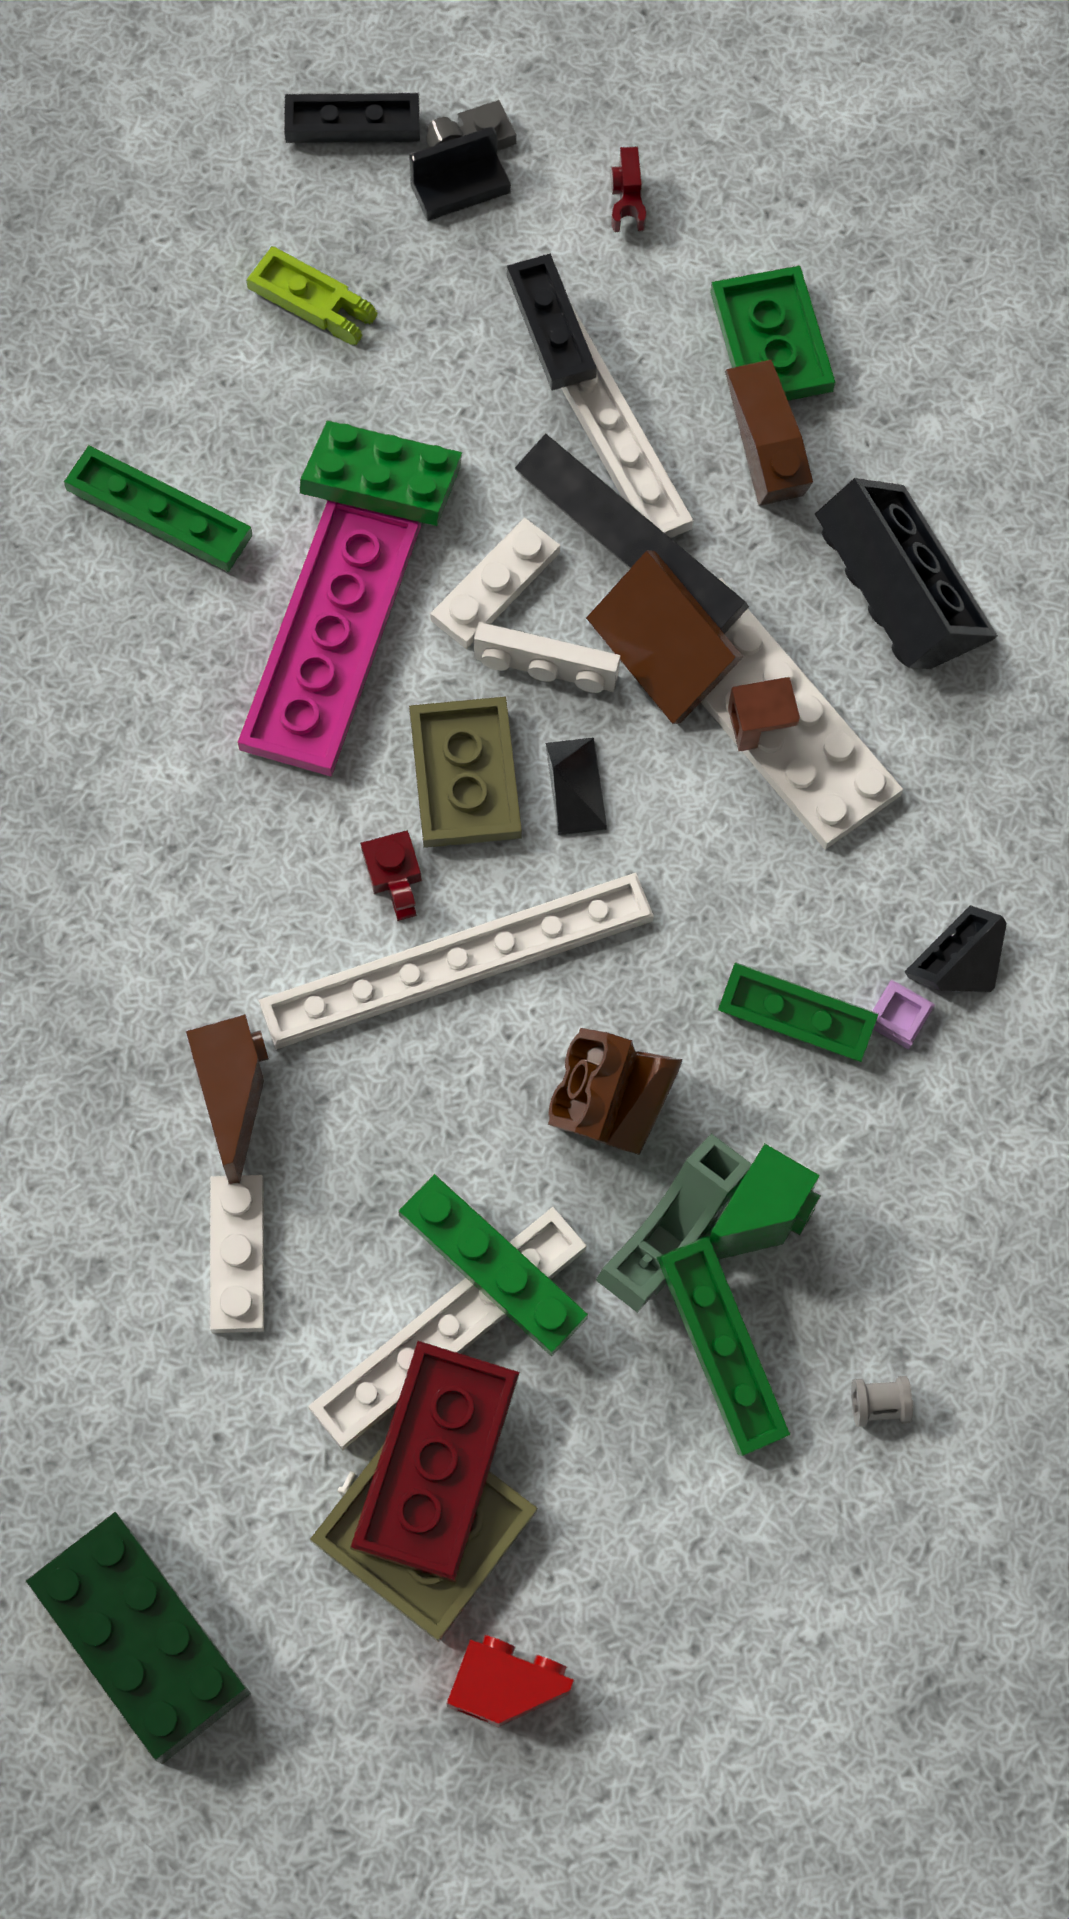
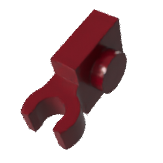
[611,147,646,232]
[360,830,422,921]

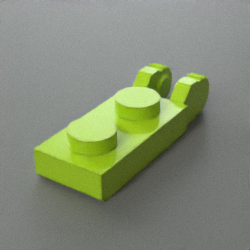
[246,246,378,346]

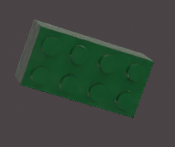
[25,1512,251,1764]

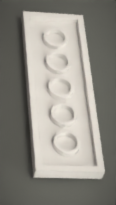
[701,578,903,850]

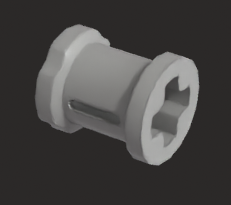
[851,1376,913,1427]

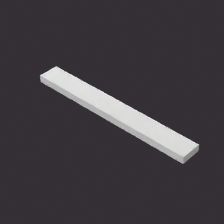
[259,873,654,1050]

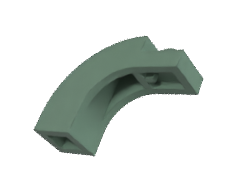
[596,1133,752,1313]

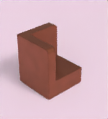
[728,677,800,752]

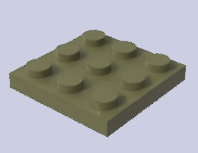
[310,1444,538,1642]

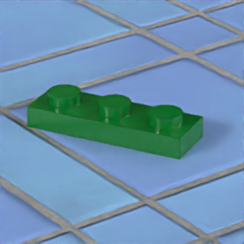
[718,962,879,1062]

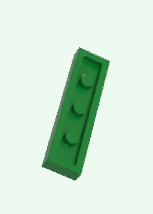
[64,445,253,573]
[398,1174,588,1357]
[656,1237,790,1456]

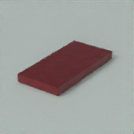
[350,1341,520,1582]

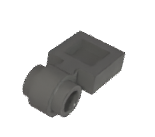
[426,100,516,151]

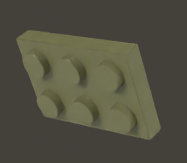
[409,696,522,848]

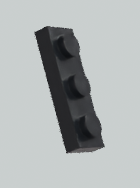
[284,93,420,143]
[507,253,597,391]

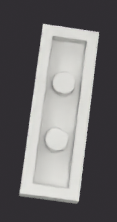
[430,517,560,649]
[474,622,620,693]
[210,1175,264,1333]

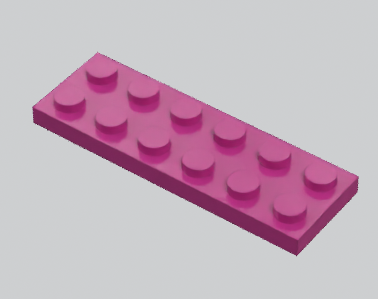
[237,500,421,777]

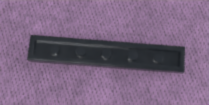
[514,433,749,634]

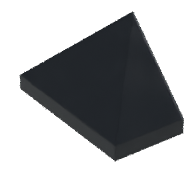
[545,737,607,835]
[904,905,1007,992]

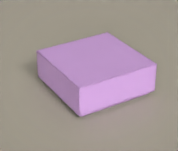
[873,980,935,1050]

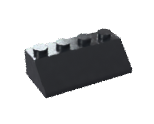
[815,478,998,669]

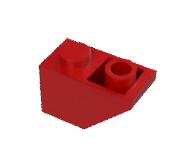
[446,1635,574,1727]

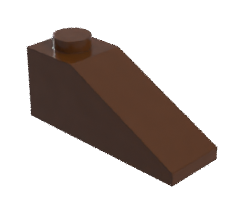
[725,360,813,506]
[186,1015,269,1184]

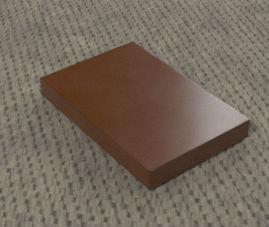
[586,550,743,724]

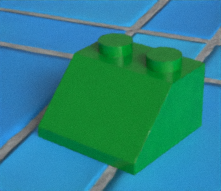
[709,1143,821,1260]

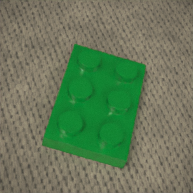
[710,265,836,401]
[300,420,462,526]

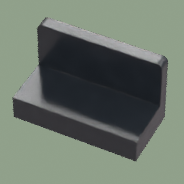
[409,127,511,221]

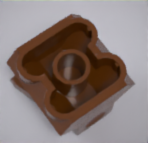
[548,1028,683,1155]

